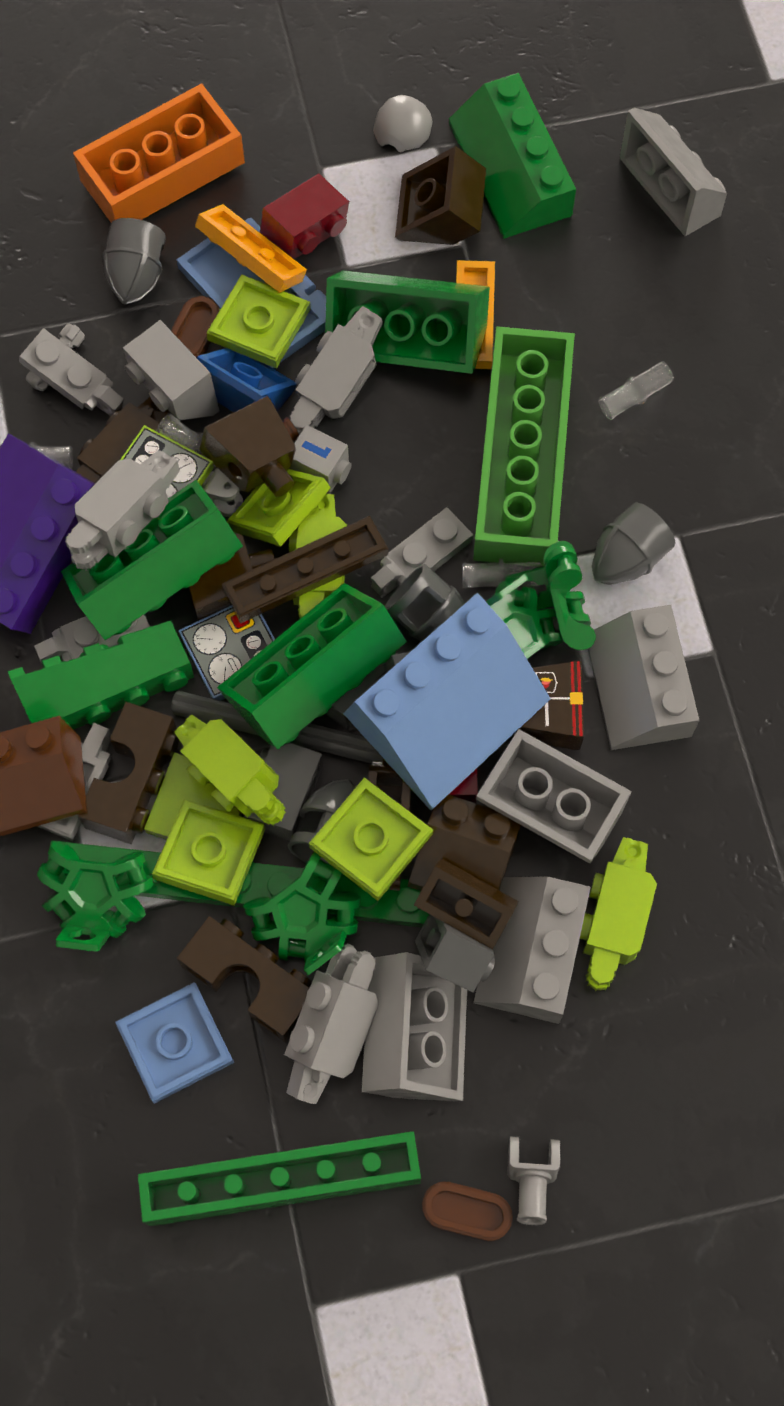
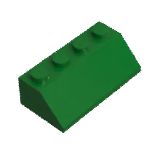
[449,73,576,239]
[325,270,490,374]
[61,479,243,640]
[217,583,407,750]

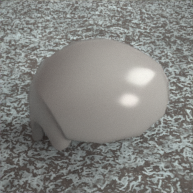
[373,95,433,153]

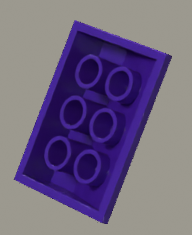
[0,433,95,634]

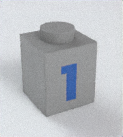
[289,425,352,494]

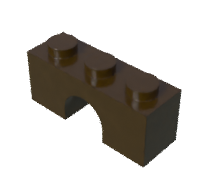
[78,702,180,844]
[177,916,312,1043]

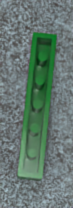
[138,1131,421,1226]

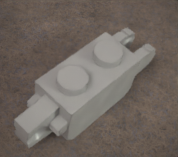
[290,306,383,434]
[65,450,180,570]
[284,943,378,1104]

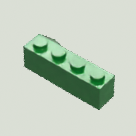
[8,621,194,730]

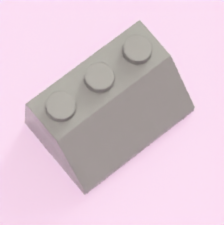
[620,107,727,236]
[588,605,699,750]
[476,729,632,863]
[474,877,591,1024]
[362,952,467,1101]

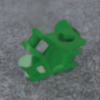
[505,541,596,650]
[485,574,563,659]
[37,841,154,952]
[243,851,361,975]

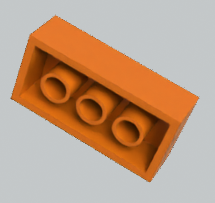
[73,83,245,223]

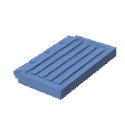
[176,218,326,368]

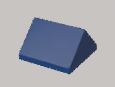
[197,348,297,412]

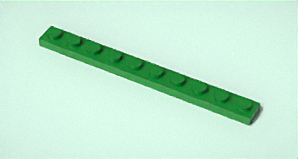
[46,840,429,928]

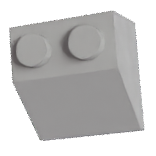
[123,320,219,420]

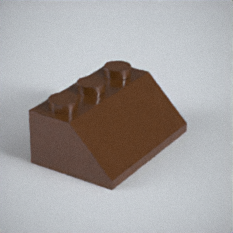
[0,716,87,836]

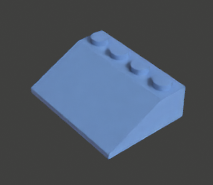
[343,593,551,810]

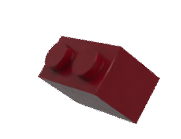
[260,173,350,259]

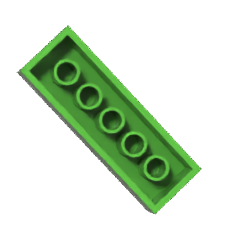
[473,326,575,567]

